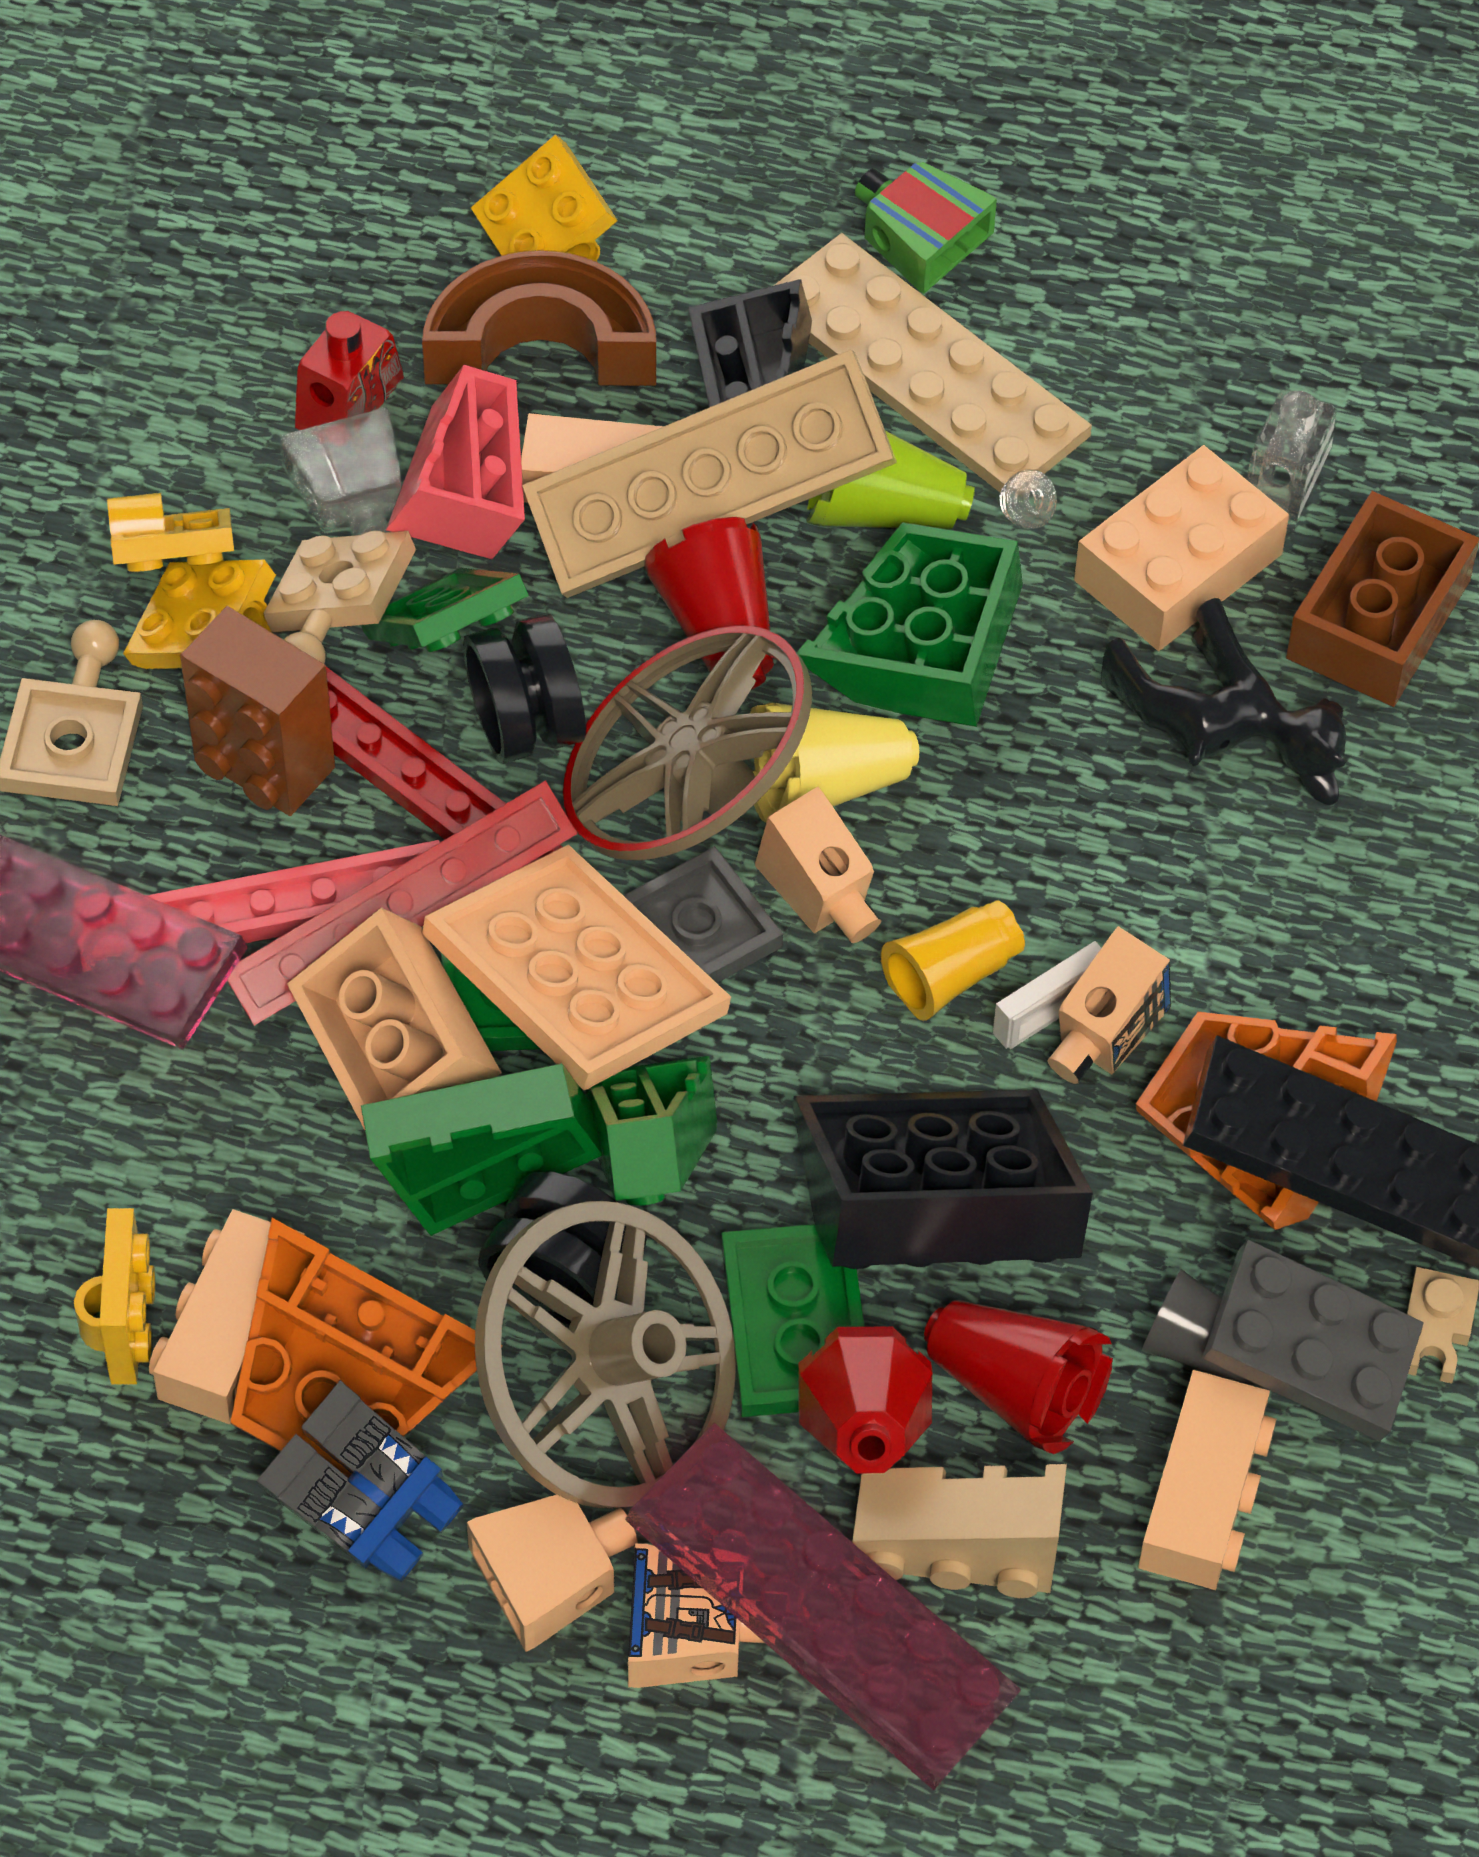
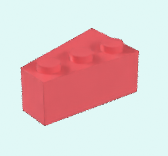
[386,365,525,559]

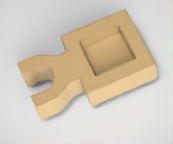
[1407,1267,1479,1384]

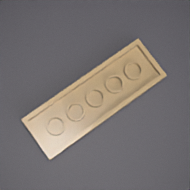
[773,233,1092,501]
[522,349,897,598]

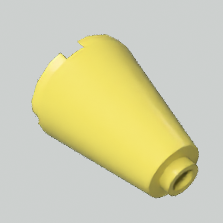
[750,703,919,823]

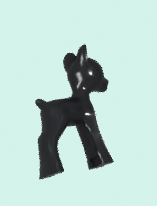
[1101,598,1346,805]

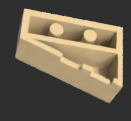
[850,1464,1067,1598]

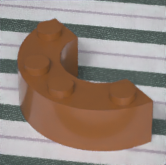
[422,250,656,386]

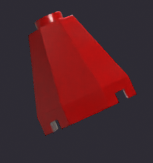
[798,1326,933,1474]

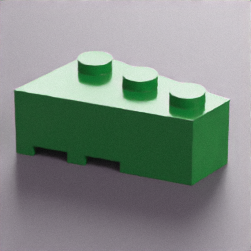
[586,1056,717,1206]
[361,1063,602,1236]

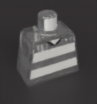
[1246,390,1337,532]

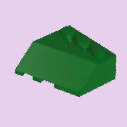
[797,522,1023,727]

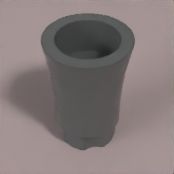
[1142,1269,1270,1391]

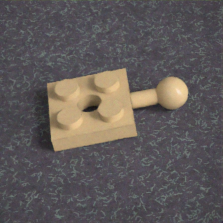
[263,531,416,664]
[0,620,143,806]

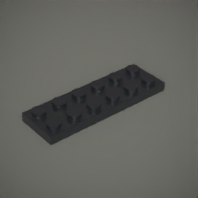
[1183,1036,1479,1268]

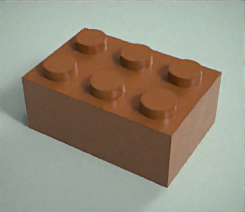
[1286,491,1479,707]
[180,606,335,817]

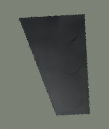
[688,279,812,407]

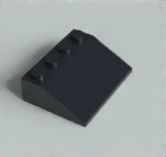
[792,1089,1093,1269]

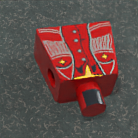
[295,311,404,452]

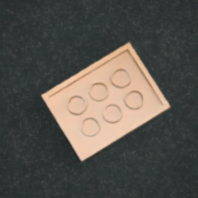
[422,844,731,1091]

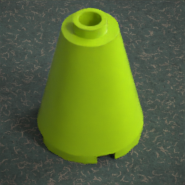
[806,430,975,530]

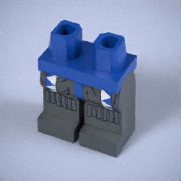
[256,1380,463,1582]

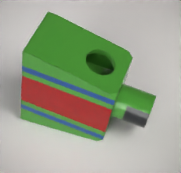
[855,162,997,294]

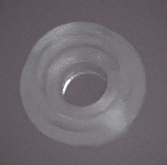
[1000,470,1057,529]

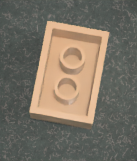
[1074,445,1289,651]
[287,908,502,1130]

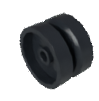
[463,613,586,764]
[478,1172,647,1328]

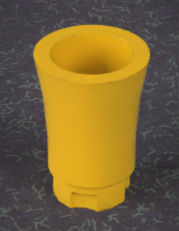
[881,900,1025,1021]

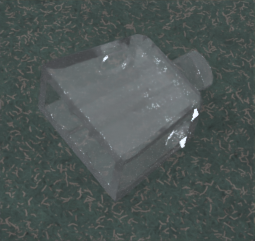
[280,407,402,536]

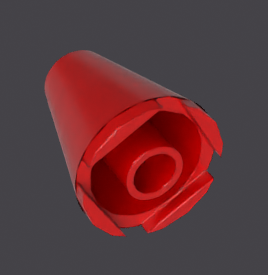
[644,517,774,690]
[924,1300,1113,1455]

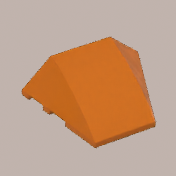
[1136,1012,1397,1230]
[230,1217,503,1477]

